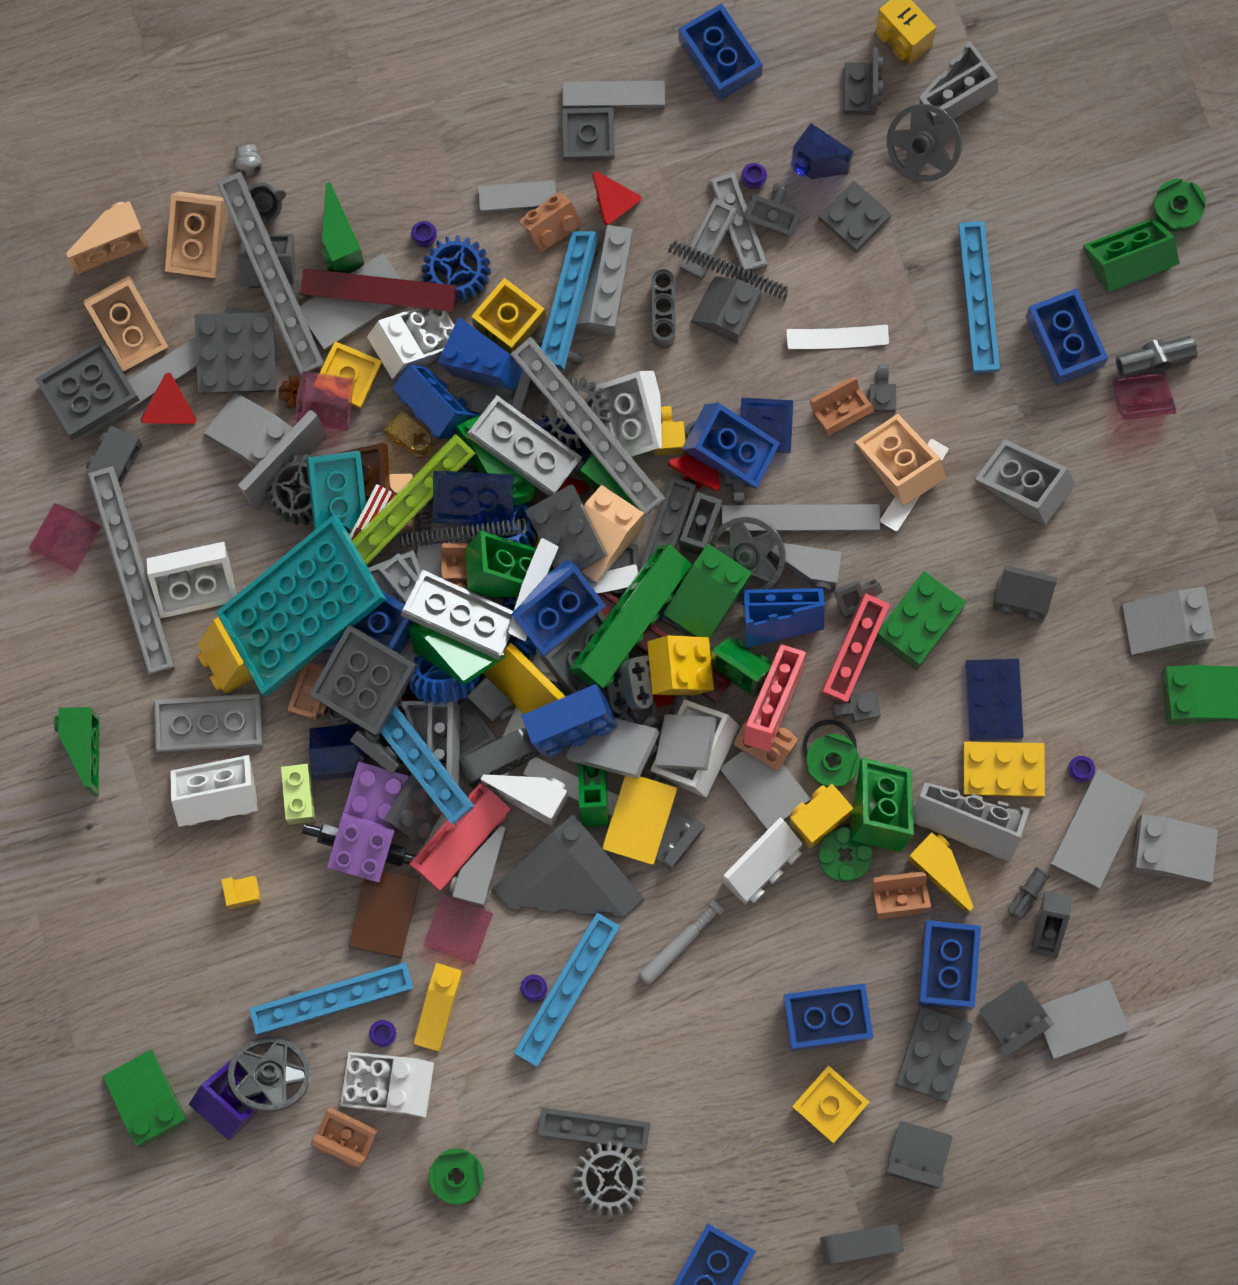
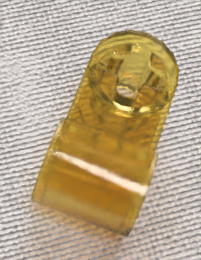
[383,410,433,458]

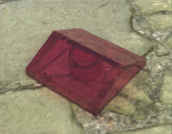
[296,371,354,431]
[1113,372,1176,420]
[29,503,101,572]

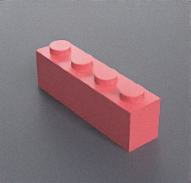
[820,593,890,703]
[744,644,806,752]
[409,783,511,891]

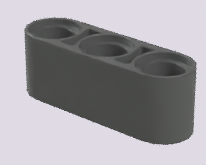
[651,269,676,348]
[459,728,539,787]
[820,1224,904,1265]

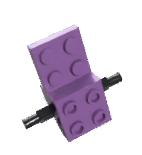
[302,760,416,883]

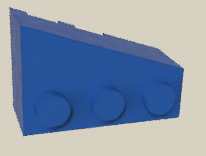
[438,317,523,391]
[392,364,482,439]
[743,588,825,648]

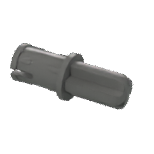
[1008,867,1050,919]

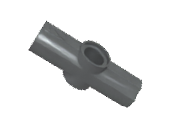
[1115,336,1198,378]

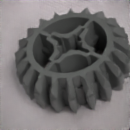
[541,377,612,448]
[266,454,313,525]

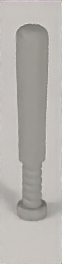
[639,900,724,985]

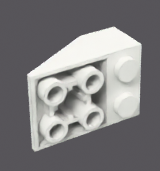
[367,308,455,380]
[340,1052,434,1117]

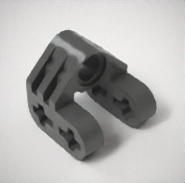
[600,655,653,716]

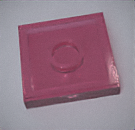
[424,895,493,965]

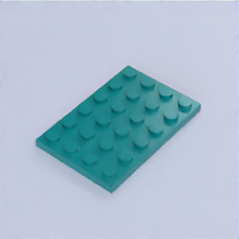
[216,515,386,696]

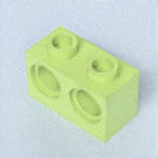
[281,764,316,825]

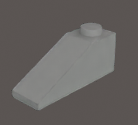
[768,543,842,591]
[449,826,507,908]

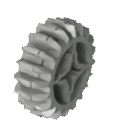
[572,1142,647,1217]

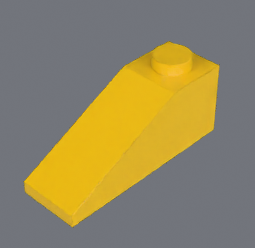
[908,832,973,914]
[414,963,464,1052]

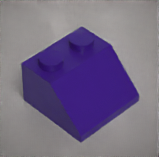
[189,1060,268,1140]

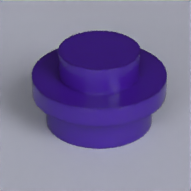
[741,163,767,189]
[411,221,437,247]
[1068,756,1095,783]
[520,975,548,1002]
[369,1020,397,1048]

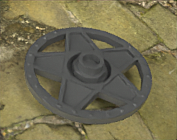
[887,104,962,182]
[709,517,786,595]
[228,1037,311,1112]

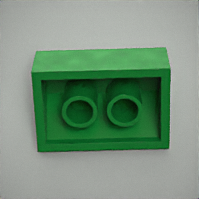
[1083,217,1180,291]

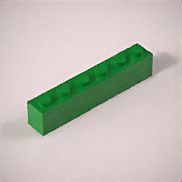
[569,544,692,689]

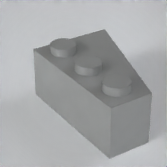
[919,41,998,125]
[401,701,461,785]

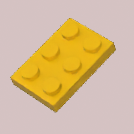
[963,742,1045,798]

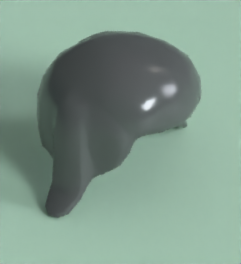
[248,182,286,224]

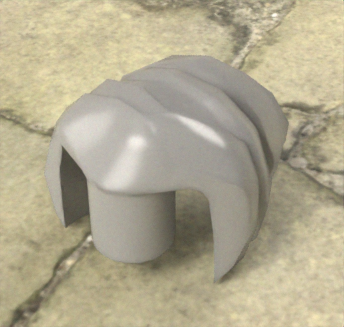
[234,144,263,176]

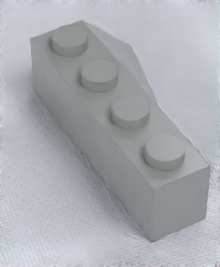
[575,225,633,336]
[913,782,1030,862]

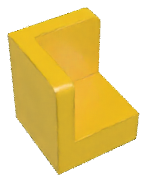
[221,876,261,909]

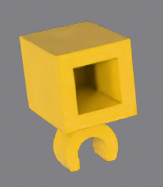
[654,406,686,456]

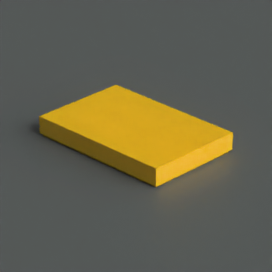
[483,643,565,714]
[602,776,678,865]

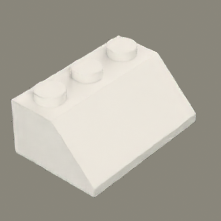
[147,542,237,619]
[650,699,740,798]
[170,755,258,827]
[722,817,802,905]

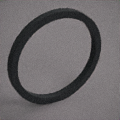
[803,720,857,758]

